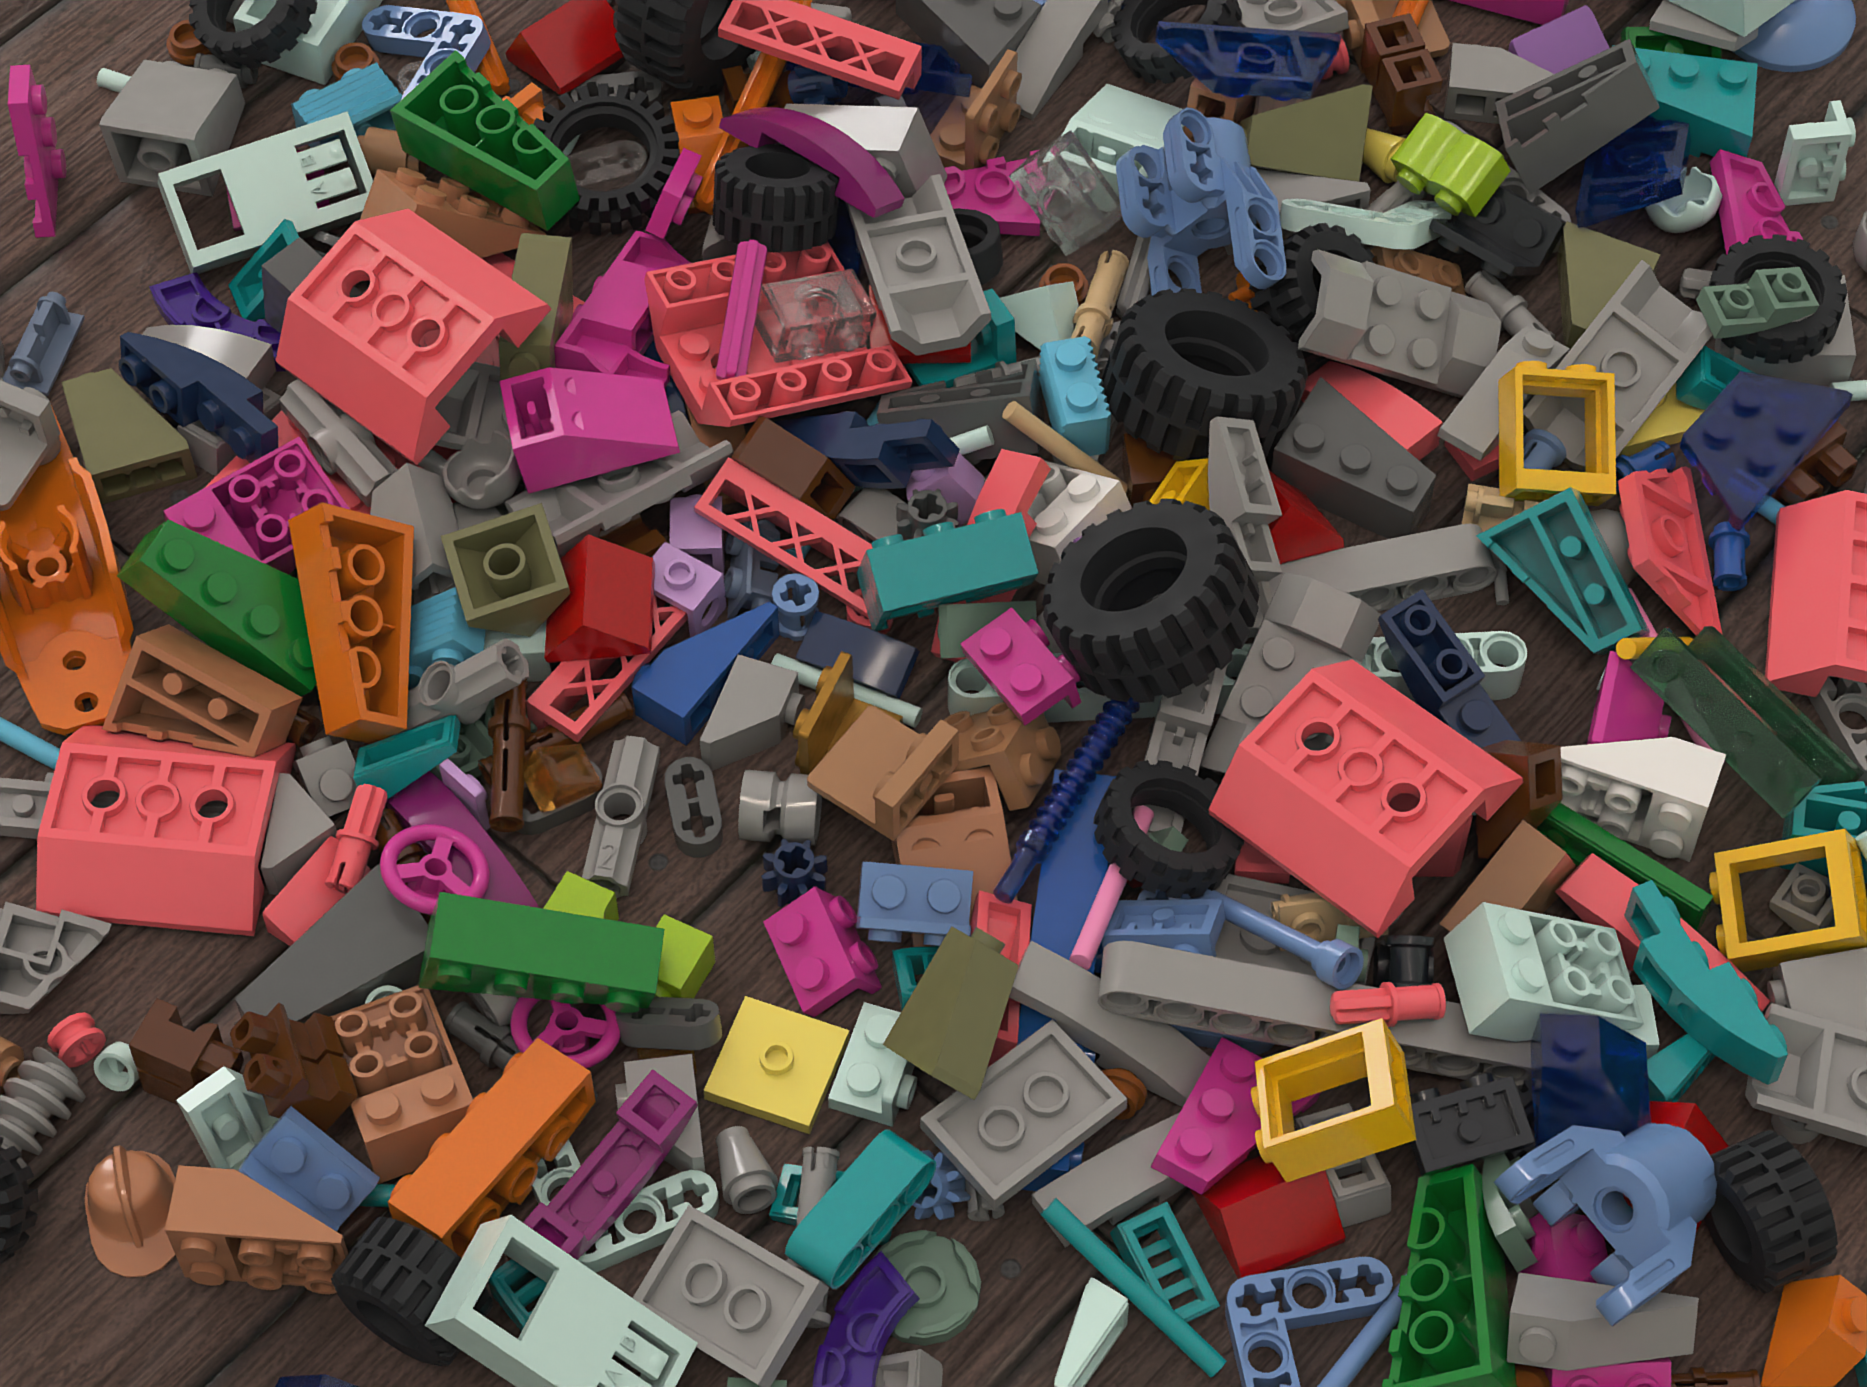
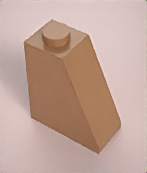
[1439,820,1577,933]

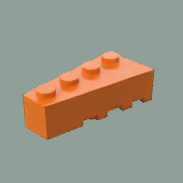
[288,502,414,744]
[388,1038,596,1258]

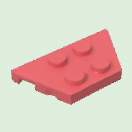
[1618,466,1723,644]

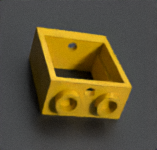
[1498,361,1616,506]
[1709,829,1867,972]
[1251,1018,1416,1183]

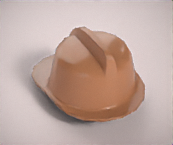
[85,1145,175,1278]

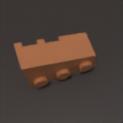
[102,624,303,757]

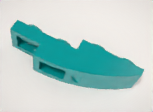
[1624,880,1788,1085]

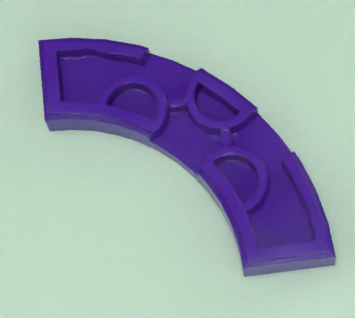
[149,272,286,372]
[813,1251,920,1387]

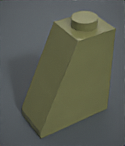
[1240,84,1373,182]
[1557,221,1661,351]
[499,233,573,381]
[61,368,198,505]
[882,926,1019,1100]

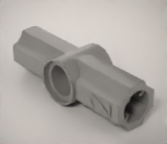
[279,379,398,507]
[390,638,529,737]
[582,735,661,899]

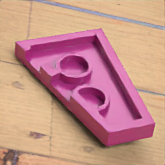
[8,65,66,238]
[944,149,1046,236]
[1710,149,1803,255]
[1151,1037,1321,1195]

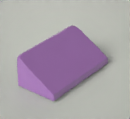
[1508,5,1609,74]

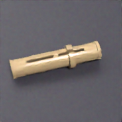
[1070,250,1130,360]

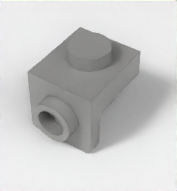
[292,736,358,817]

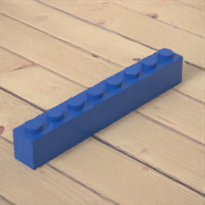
[1016,769,1116,1191]

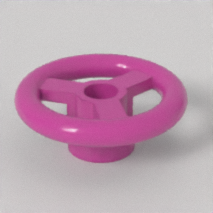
[380,824,490,915]
[510,997,621,1069]

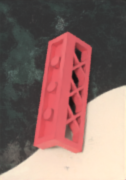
[718,0,922,100]
[694,457,873,619]
[526,595,688,743]

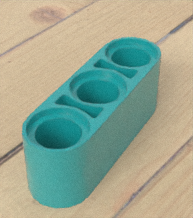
[785,1129,937,1289]

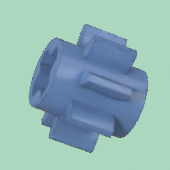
[912,1150,971,1220]

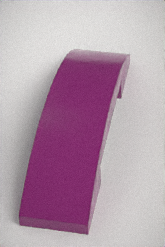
[719,107,905,218]
[385,771,540,908]
[523,1069,698,1260]

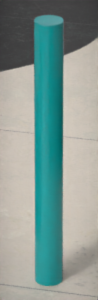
[1040,1198,1227,1378]

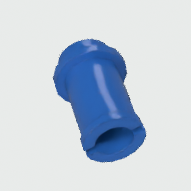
[1616,440,1676,493]
[1709,521,1750,591]

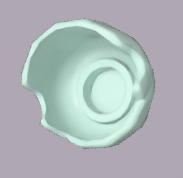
[1640,167,1722,233]

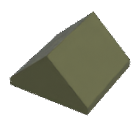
[440,503,571,637]

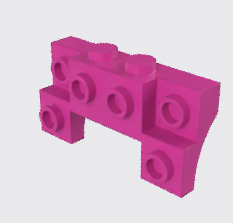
[554,230,691,387]

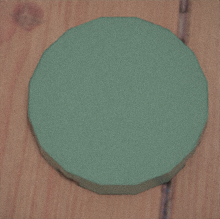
[874,1230,981,1346]

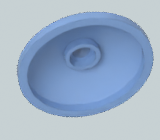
[1732,0,1856,72]

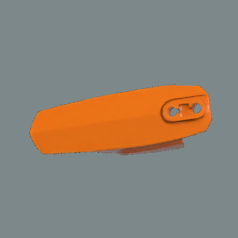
[0,408,134,736]

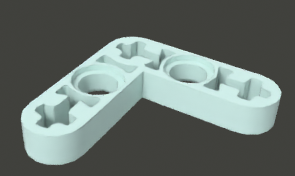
[1280,199,1452,250]
[532,1139,719,1273]

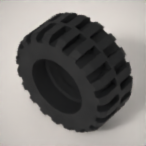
[613,0,755,94]
[1102,288,1308,461]
[1042,499,1260,703]

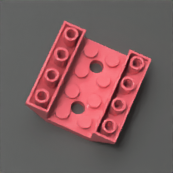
[276,209,551,466]
[644,241,913,427]
[1764,490,1867,697]
[1208,659,1523,938]
[36,725,296,936]

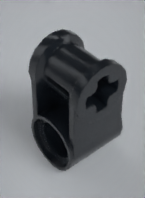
[1373,935,1435,988]

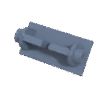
[2,292,85,396]
[724,507,780,620]

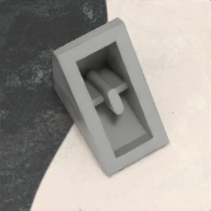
[261,773,337,895]

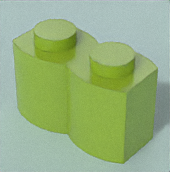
[1391,113,1511,217]

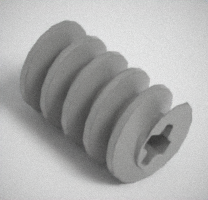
[0,1047,86,1168]

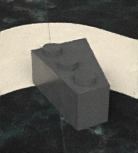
[896,0,1041,89]
[1495,39,1660,195]
[877,359,1045,465]
[1271,377,1436,539]

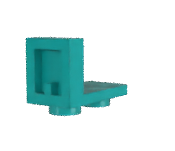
[906,288,1016,388]

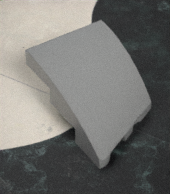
[0,902,111,1014]

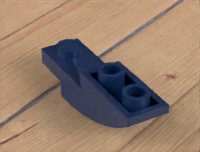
[119,332,278,463]
[775,411,960,489]
[1378,589,1521,748]

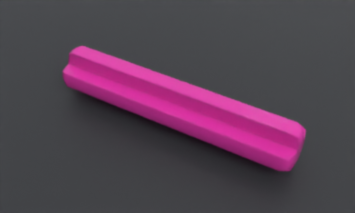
[715,240,767,380]

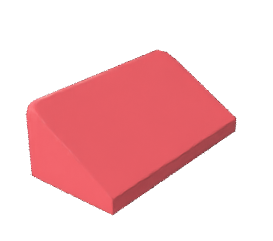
[262,836,371,946]

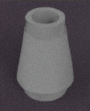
[716,1126,778,1214]

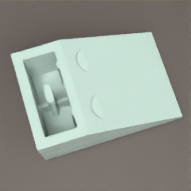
[1051,84,1184,215]
[1444,902,1644,1042]

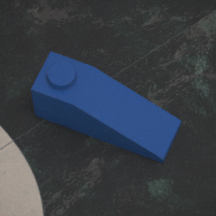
[631,602,780,746]

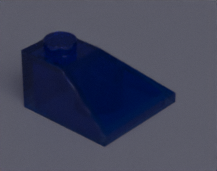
[1530,1014,1651,1148]

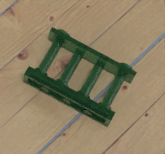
[1630,626,1864,818]

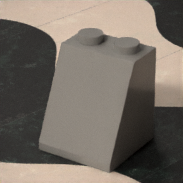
[99,60,245,197]

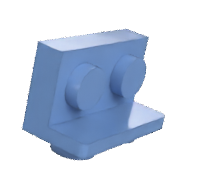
[856,861,973,946]
[1101,899,1226,957]
[238,1106,380,1232]

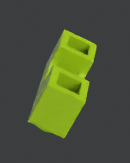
[543,871,715,998]

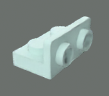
[1774,100,1856,206]
[828,1002,917,1127]

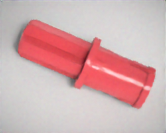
[325,784,388,893]
[1329,982,1446,1027]

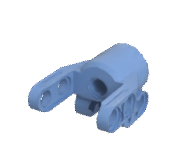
[1116,108,1286,296]
[1494,1123,1717,1327]

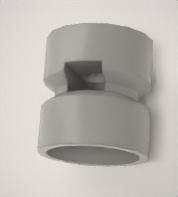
[738,770,822,846]

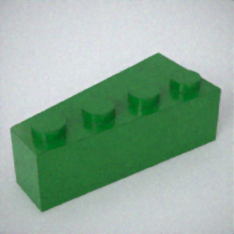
[390,50,580,231]
[117,520,317,696]
[418,892,665,1013]
[1382,1164,1517,1387]

